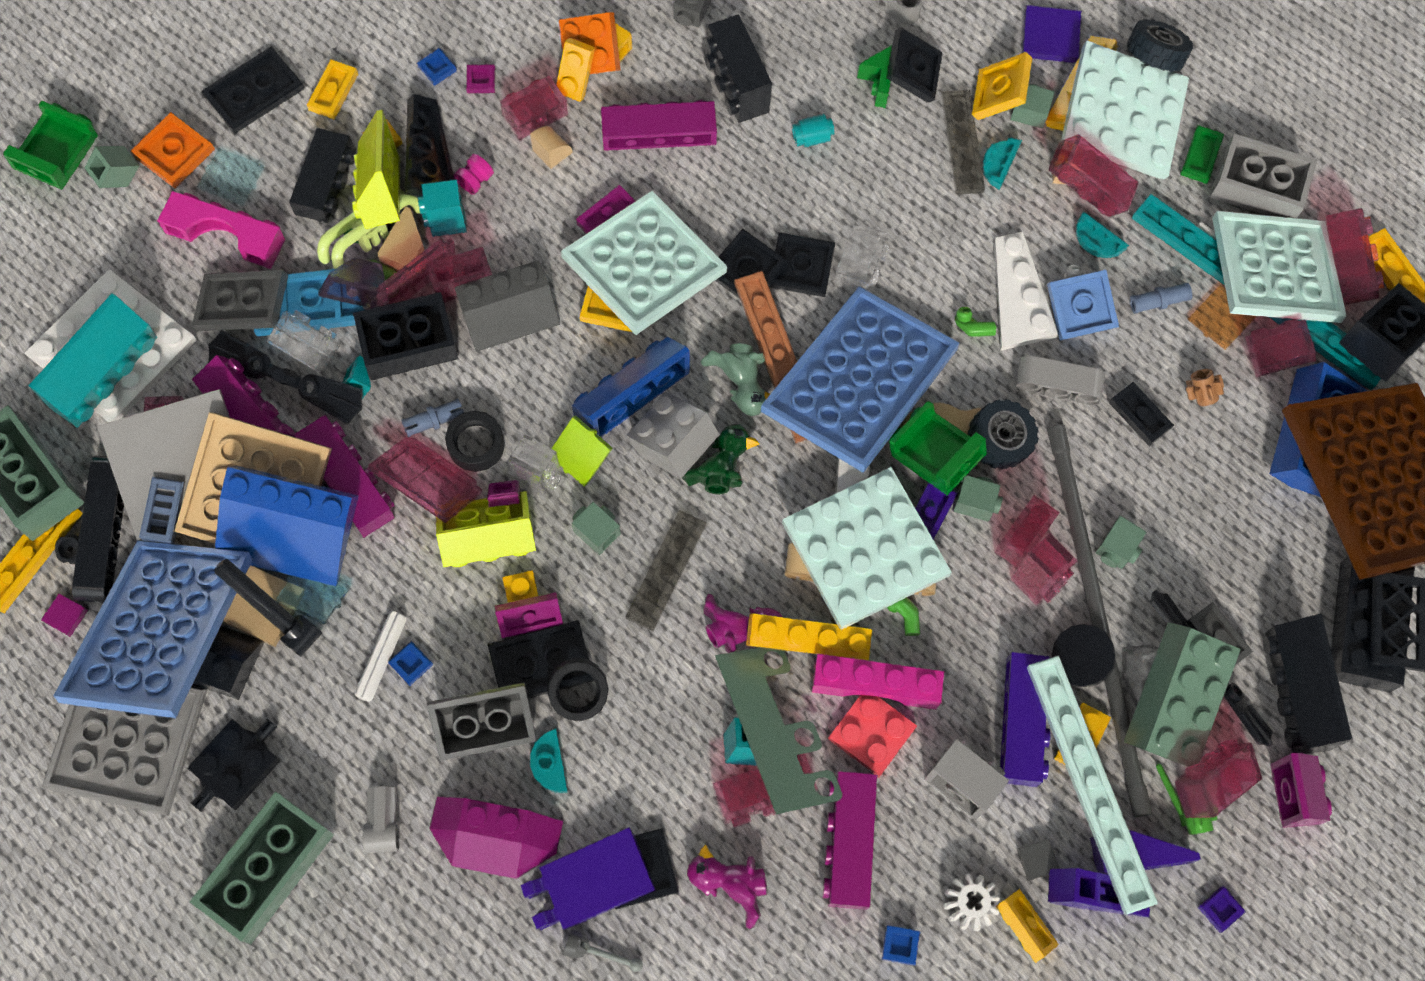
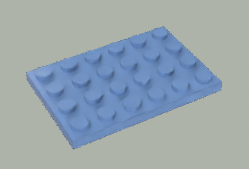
[761,287,959,473]
[53,541,253,718]

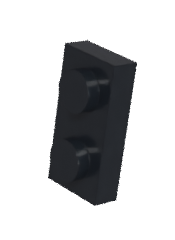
[1109,382,1174,447]

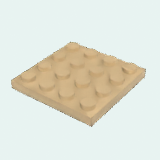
[174,412,332,544]

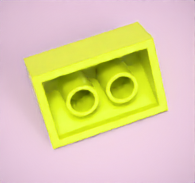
[436,491,536,567]

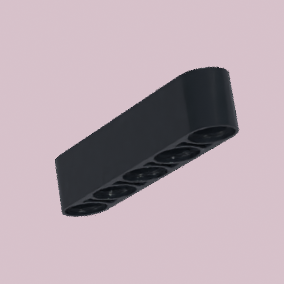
[72,456,124,602]

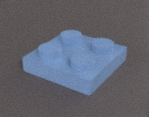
[1047,270,1119,341]

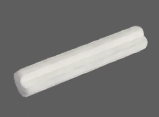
[355,611,406,702]

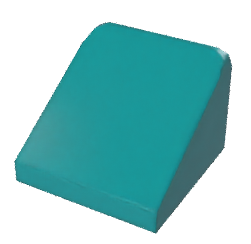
[342,356,371,399]

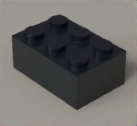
[704,14,772,123]
[1339,283,1425,382]
[353,292,459,380]

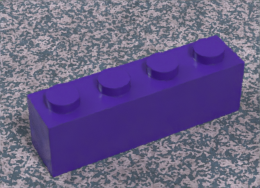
[1000,652,1051,787]

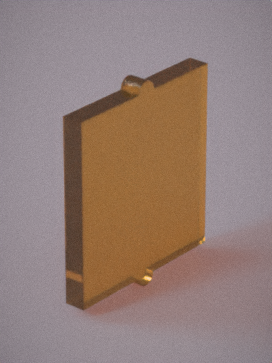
[1188,285,1257,350]

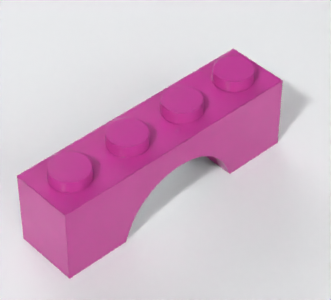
[157,191,285,269]
[811,654,944,710]

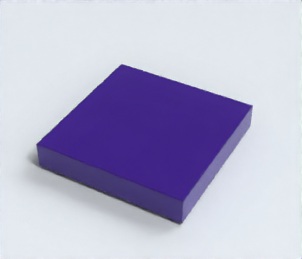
[1022,5,1081,63]

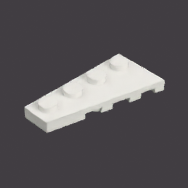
[994,231,1058,351]

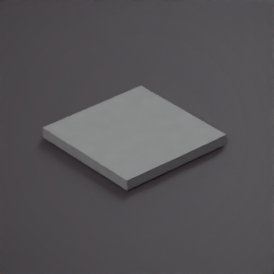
[97,389,230,541]
[41,687,207,816]

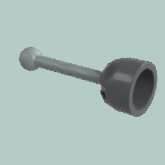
[563,929,643,972]

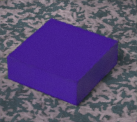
[1198,885,1246,933]

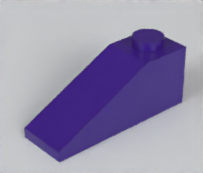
[1090,829,1201,875]
[1048,868,1151,917]

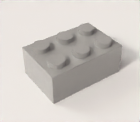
[1210,133,1317,218]

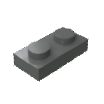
[1186,602,1253,665]

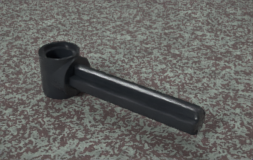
[214,559,322,657]

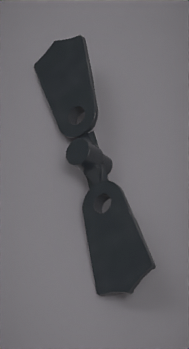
[208,330,363,424]
[1150,590,1273,747]

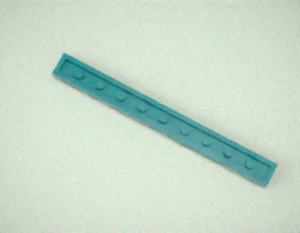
[1132,194,1381,391]

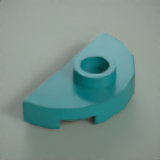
[982,138,1022,190]
[1075,211,1129,258]
[530,729,568,793]

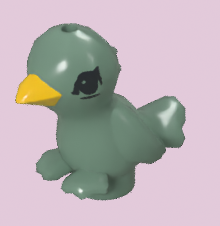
[700,343,770,416]

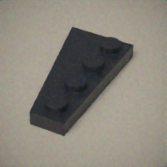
[405,94,455,196]

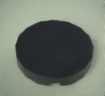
[1052,624,1116,687]

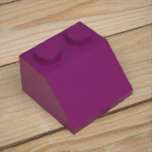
[1270,753,1332,828]

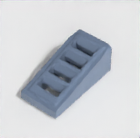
[139,477,185,544]

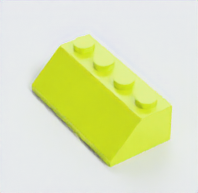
[352,110,400,229]

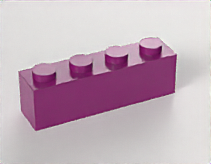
[601,100,717,151]
[191,355,295,437]
[294,415,395,538]
[823,771,877,910]

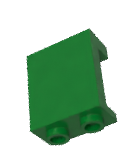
[3,100,98,190]
[889,401,987,495]

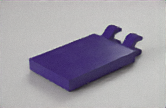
[520,827,656,930]

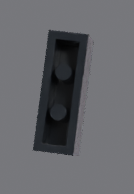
[289,128,356,223]

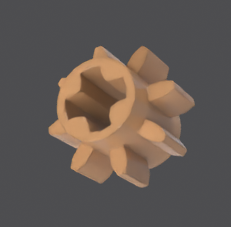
[1186,369,1224,406]

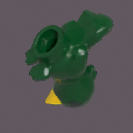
[682,424,759,495]

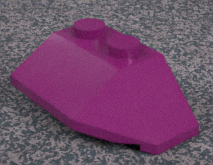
[429,797,563,879]

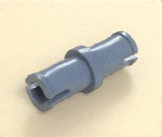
[1129,282,1193,314]
[401,398,464,438]

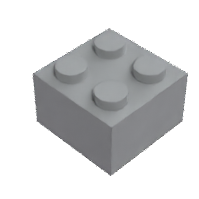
[626,392,720,479]
[924,739,1009,820]

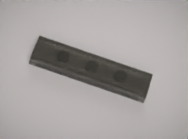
[941,90,985,195]
[625,510,707,632]

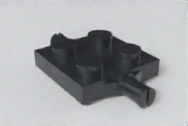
[187,718,281,812]

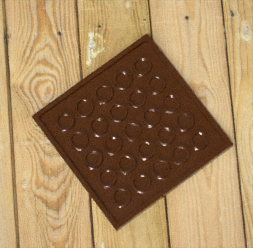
[1281,383,1425,580]

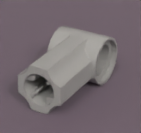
[362,786,400,853]

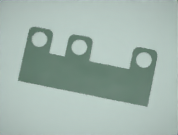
[715,647,842,815]

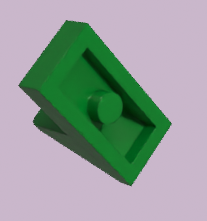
[857,45,892,108]

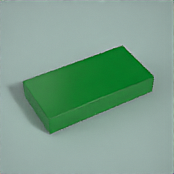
[1180,125,1224,184]

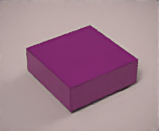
[466,64,496,93]
[487,480,521,507]
[41,594,88,637]

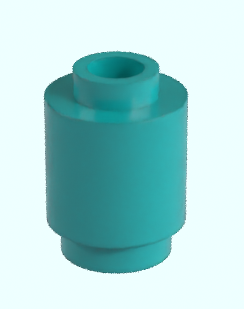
[791,114,835,148]

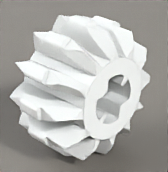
[944,873,1000,931]

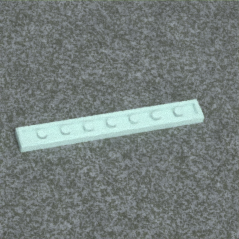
[1027,656,1158,915]

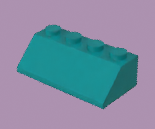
[28,293,158,428]

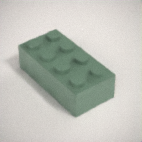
[0,405,84,541]
[1124,622,1241,770]
[190,791,335,945]

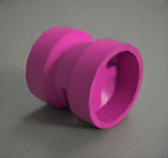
[453,154,494,195]

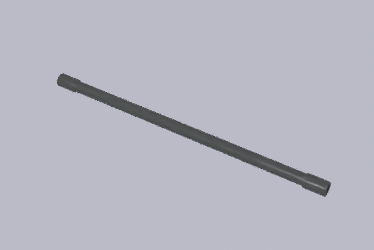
[1047,425,1152,817]

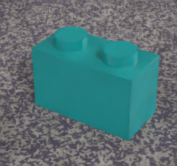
[418,180,467,237]

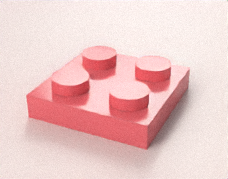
[828,695,917,777]

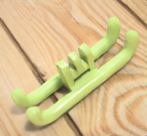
[317,189,420,271]

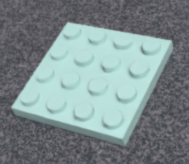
[1061,41,1189,180]
[561,191,727,335]
[1212,211,1347,323]
[782,467,952,630]

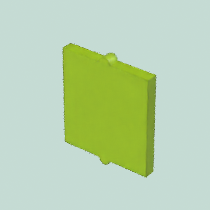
[548,415,613,487]

